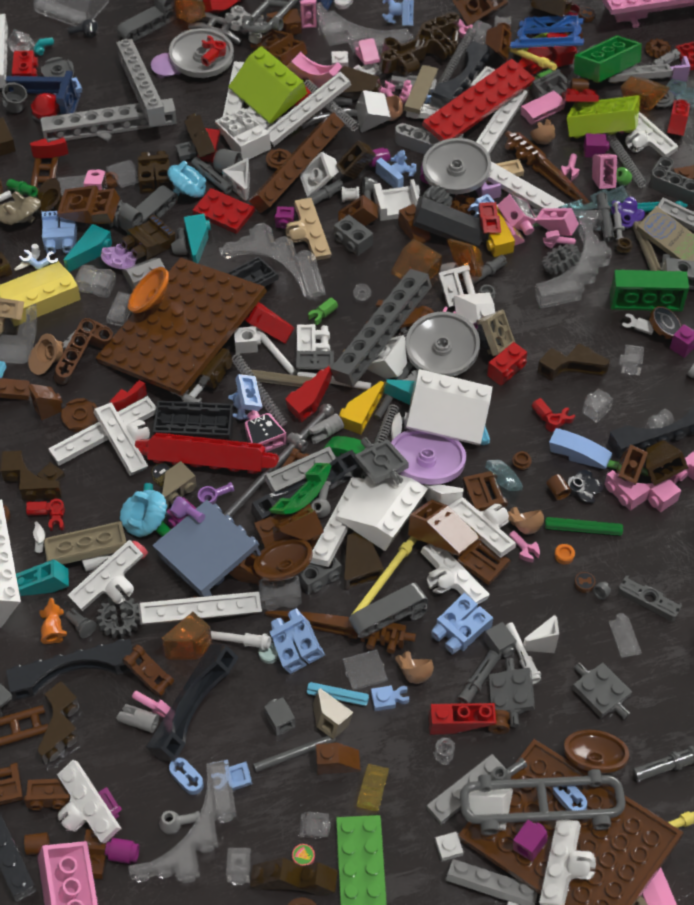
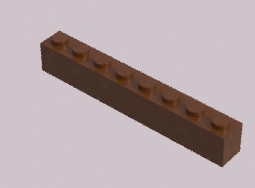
[249,112,345,213]

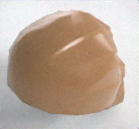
[530,119,555,145]
[508,507,544,535]
[395,651,434,684]

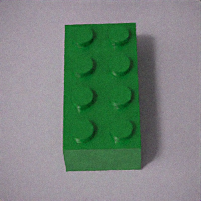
[574,35,642,83]
[610,270,689,311]

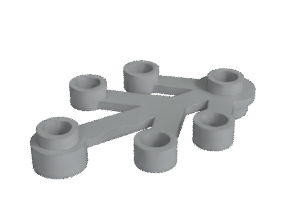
[225,6,267,44]

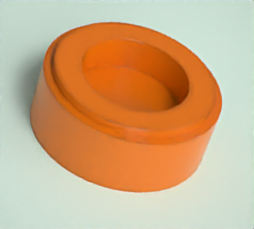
[554,544,575,565]

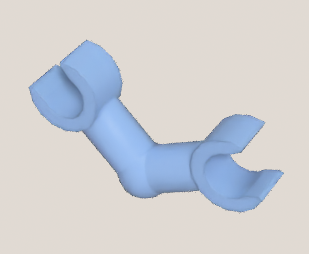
[20,250,58,270]

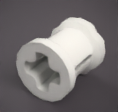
[342,187,359,202]

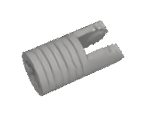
[309,414,344,444]
[116,704,159,733]

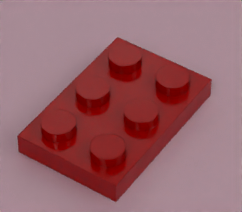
[193,188,255,234]

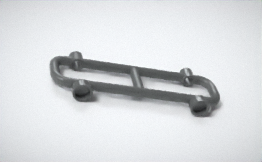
[242,0,299,33]
[460,769,625,835]

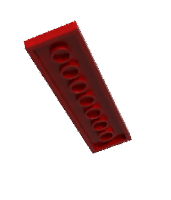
[422,59,535,141]

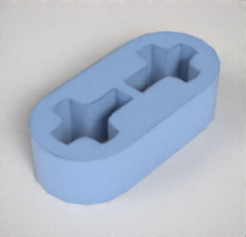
[169,758,203,795]
[553,786,587,811]

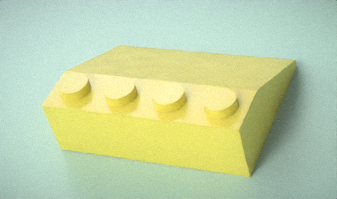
[0,262,81,327]

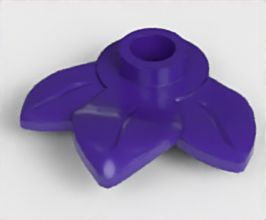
[611,197,645,229]

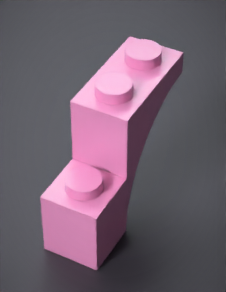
[286,52,342,89]
[604,470,681,512]

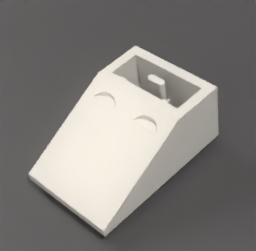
[215,108,271,160]

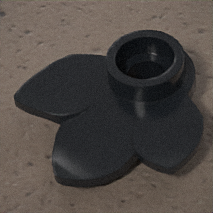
[567,470,604,503]

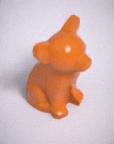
[39,598,67,644]

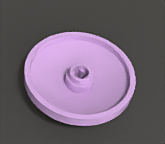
[391,429,466,485]

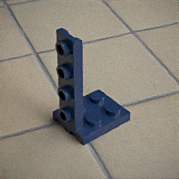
[5,71,81,115]

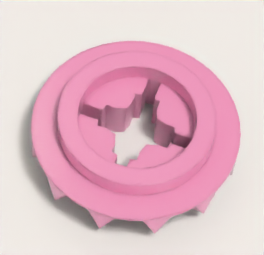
[400,80,412,104]

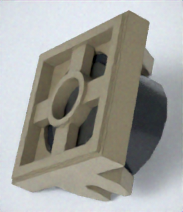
[476,309,515,356]

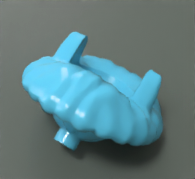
[167,161,206,198]
[120,490,167,537]

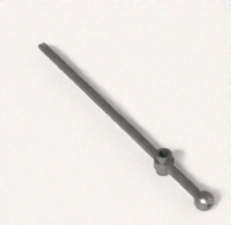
[224,404,334,517]

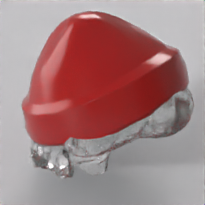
[31,93,60,122]

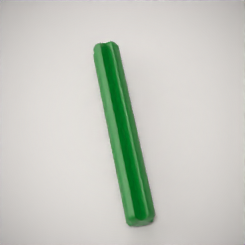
[545,517,623,535]

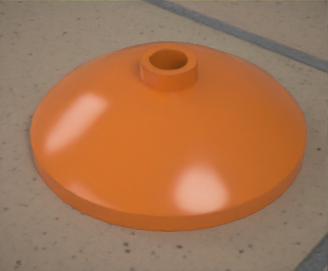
[128,267,169,313]

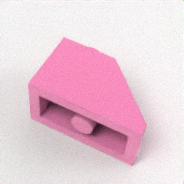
[536,208,579,236]

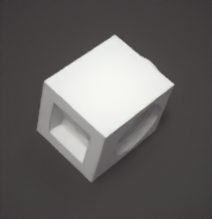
[234,326,261,354]

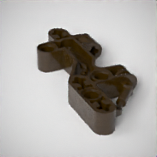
[378,12,460,76]

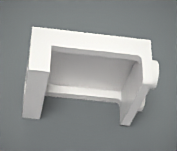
[373,179,420,221]

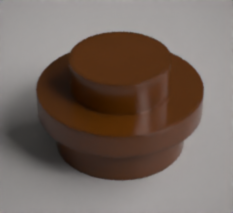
[512,451,532,470]

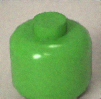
[616,167,632,186]

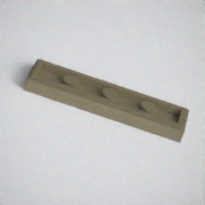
[404,65,438,114]

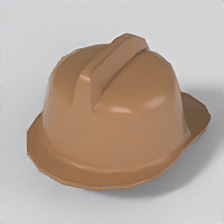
[28,334,64,375]

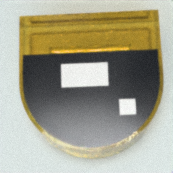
[152,463,170,486]

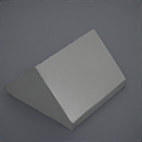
[355,90,391,132]

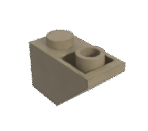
[162,461,197,507]
[313,688,354,739]

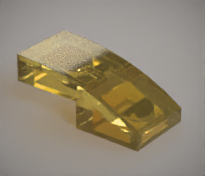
[357,764,389,811]

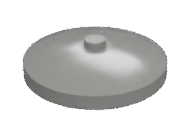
[169,28,234,78]
[423,138,491,194]
[406,312,480,377]

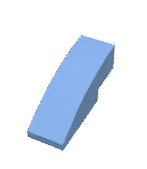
[549,428,612,469]

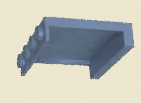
[152,500,261,597]

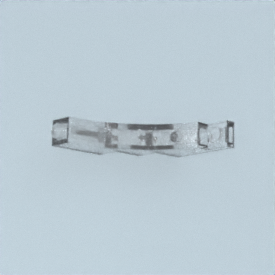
[316,2,414,58]

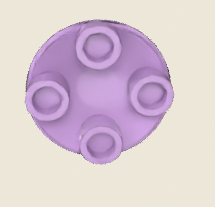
[151,53,181,78]
[101,244,136,269]

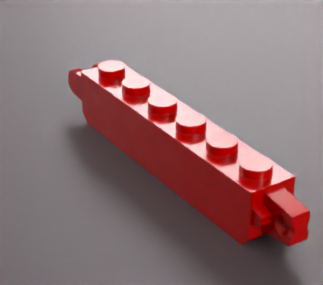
[135,433,280,473]

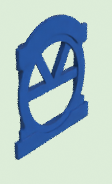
[510,15,584,48]

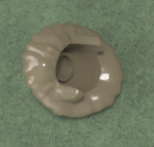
[0,192,41,225]

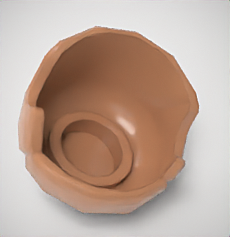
[386,95,403,121]

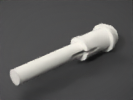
[506,623,541,684]
[206,631,271,650]

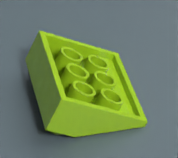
[228,46,307,124]
[567,95,640,138]

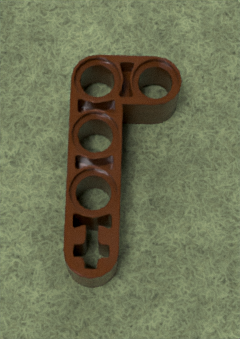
[54,318,113,385]

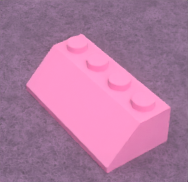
[37,841,98,905]

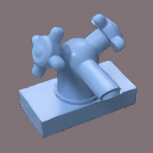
[382,0,414,26]
[376,150,416,188]
[228,374,263,420]

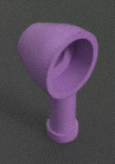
[198,482,234,505]
[170,496,205,523]

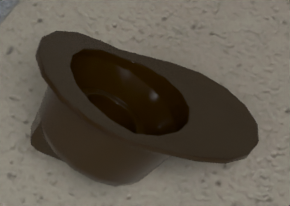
[38,178,63,212]

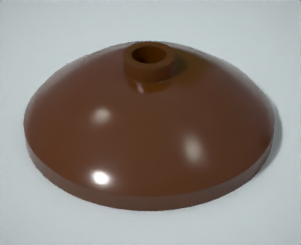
[254,538,313,582]
[564,730,629,774]

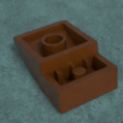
[452,0,508,26]
[250,30,308,66]
[57,185,120,224]

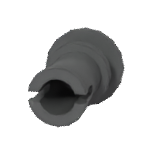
[65,608,96,638]

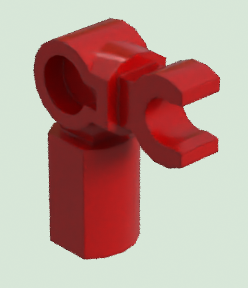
[201,35,226,67]
[531,398,575,432]
[26,499,65,531]

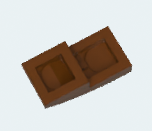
[84,829,108,879]

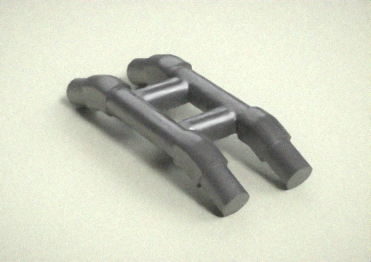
[189,13,247,45]
[301,97,357,129]

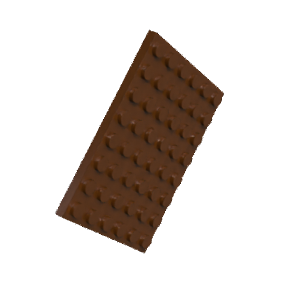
[95,258,267,396]
[458,739,683,905]

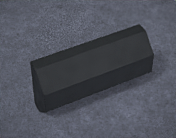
[413,196,484,250]
[227,256,279,287]
[153,401,233,439]

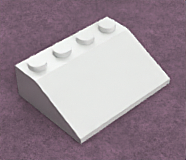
[406,369,492,446]
[335,475,428,551]

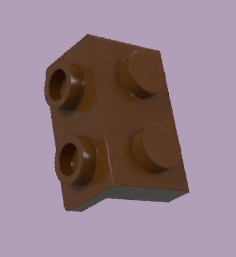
[24,779,71,810]

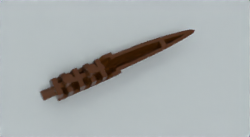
[505,131,593,208]
[264,611,416,654]

